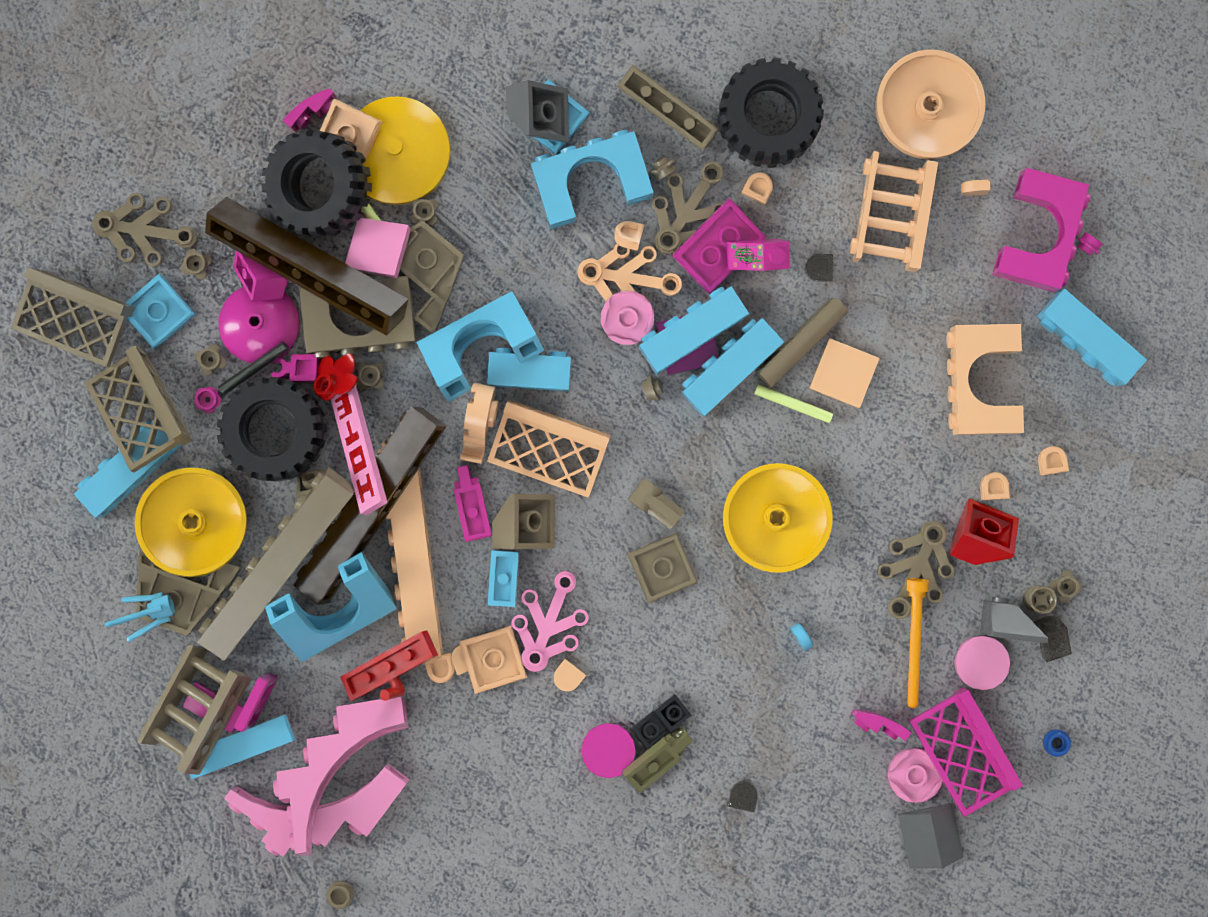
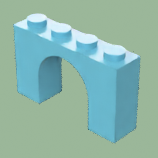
[531,130,654,229]
[416,291,544,402]
[265,552,397,662]

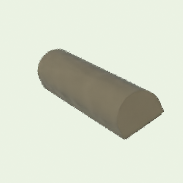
[617,64,720,151]
[755,298,848,388]

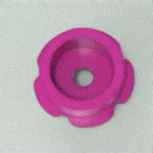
[1077,232,1103,256]
[194,387,221,413]

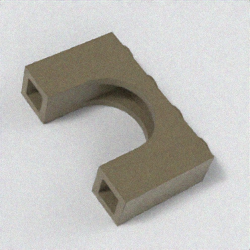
[299,276,417,359]

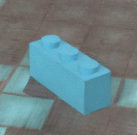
[487,348,571,392]

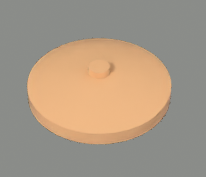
[875,50,986,159]

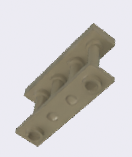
[137,644,252,775]

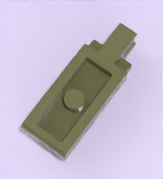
[622,727,693,793]

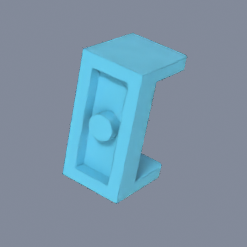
[488,550,520,607]

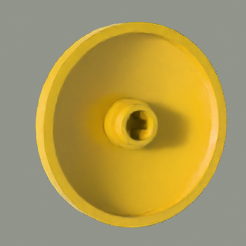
[360,96,451,205]
[723,463,833,573]
[135,468,247,577]

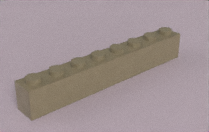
[197,467,354,661]

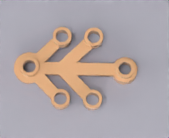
[578,244,682,302]

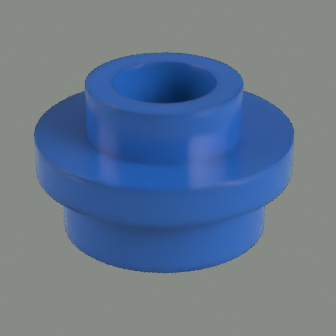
[1043,729,1071,757]

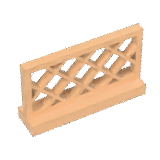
[487,399,611,498]

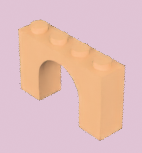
[946,324,1024,435]

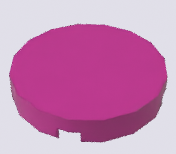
[581,723,635,778]

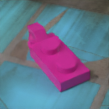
[453,465,492,542]

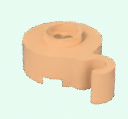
[460,383,498,464]

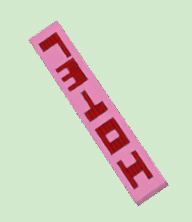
[331,385,387,515]

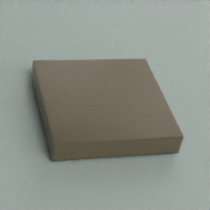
[627,532,698,603]

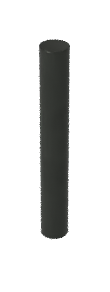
[218,341,289,395]

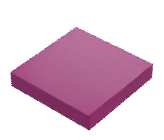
[234,672,278,732]

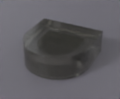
[805,254,833,282]
[727,781,758,812]

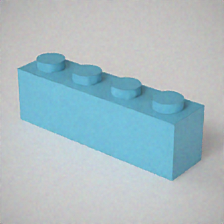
[639,286,749,375]
[1037,289,1147,386]
[680,318,784,416]
[74,420,182,518]

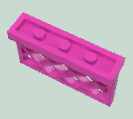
[908,688,1023,817]

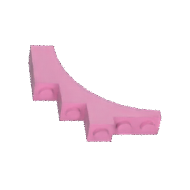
[273,696,409,857]
[224,764,410,857]

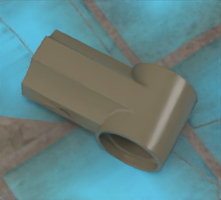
[628,478,685,529]

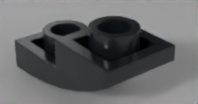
[630,694,692,750]

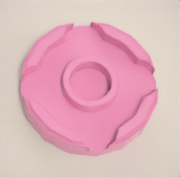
[601,291,654,345]
[954,635,1010,690]
[887,747,942,803]

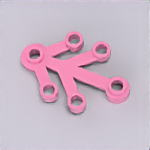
[512,571,589,672]

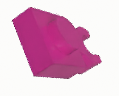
[272,354,320,383]

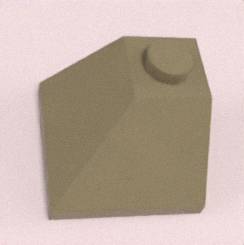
[492,494,555,549]

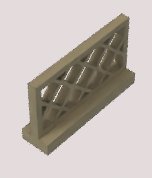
[10,267,135,367]
[85,345,193,473]

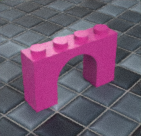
[992,168,1090,292]

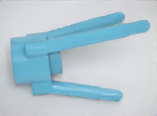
[105,592,175,642]

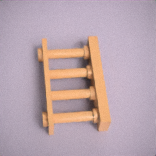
[849,151,938,273]

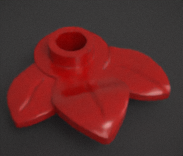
[313,353,358,401]

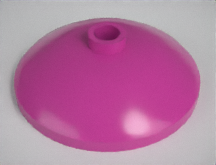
[218,286,300,363]

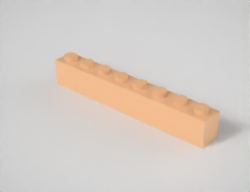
[378,443,444,657]

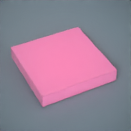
[345,218,411,279]

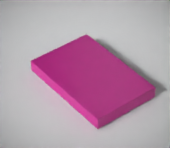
[672,198,766,294]

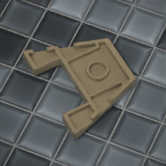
[363,220,465,334]
[136,547,242,636]

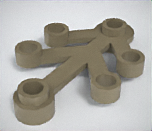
[652,161,723,255]
[92,193,199,268]
[876,521,955,619]

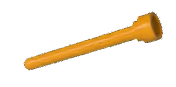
[906,578,929,709]

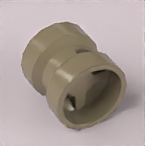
[1023,585,1057,614]

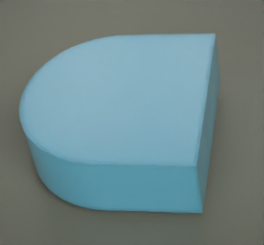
[790,623,814,652]

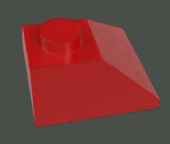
[950,498,1019,565]

